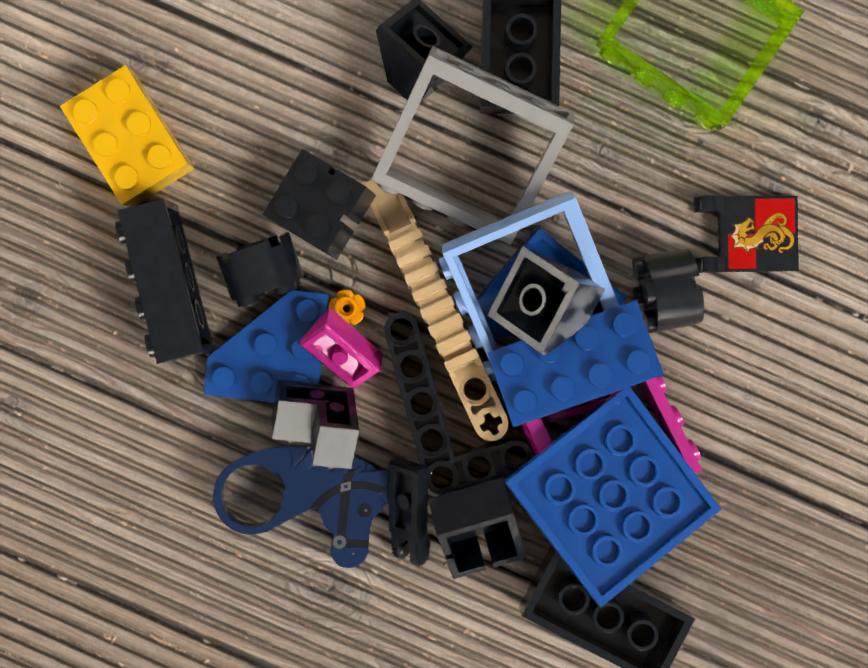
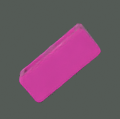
[299,309,383,389]

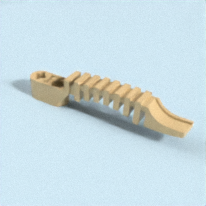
[361,180,509,442]

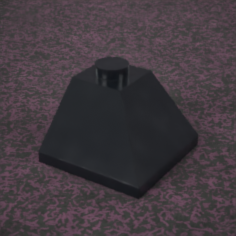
[376,0,473,104]
[487,246,605,355]

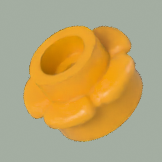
[328,290,365,325]

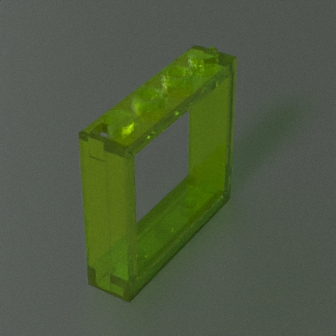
[595,0,805,131]

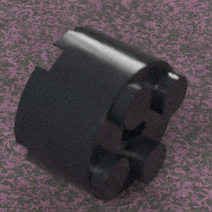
[216,232,304,307]
[632,249,704,333]

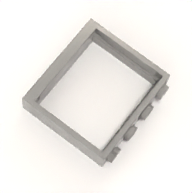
[371,46,574,245]

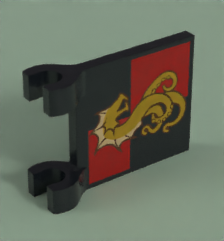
[694,195,799,273]

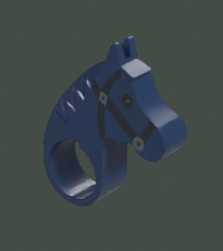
[213,445,389,568]

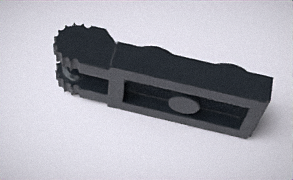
[389,457,430,567]

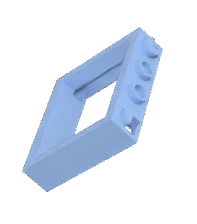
[438,190,619,382]

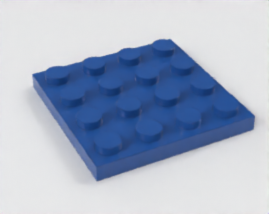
[503,387,721,607]

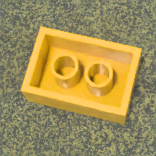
[60,65,195,208]

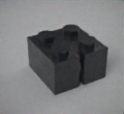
[262,149,376,260]
[428,477,527,579]

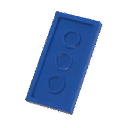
[487,300,664,427]

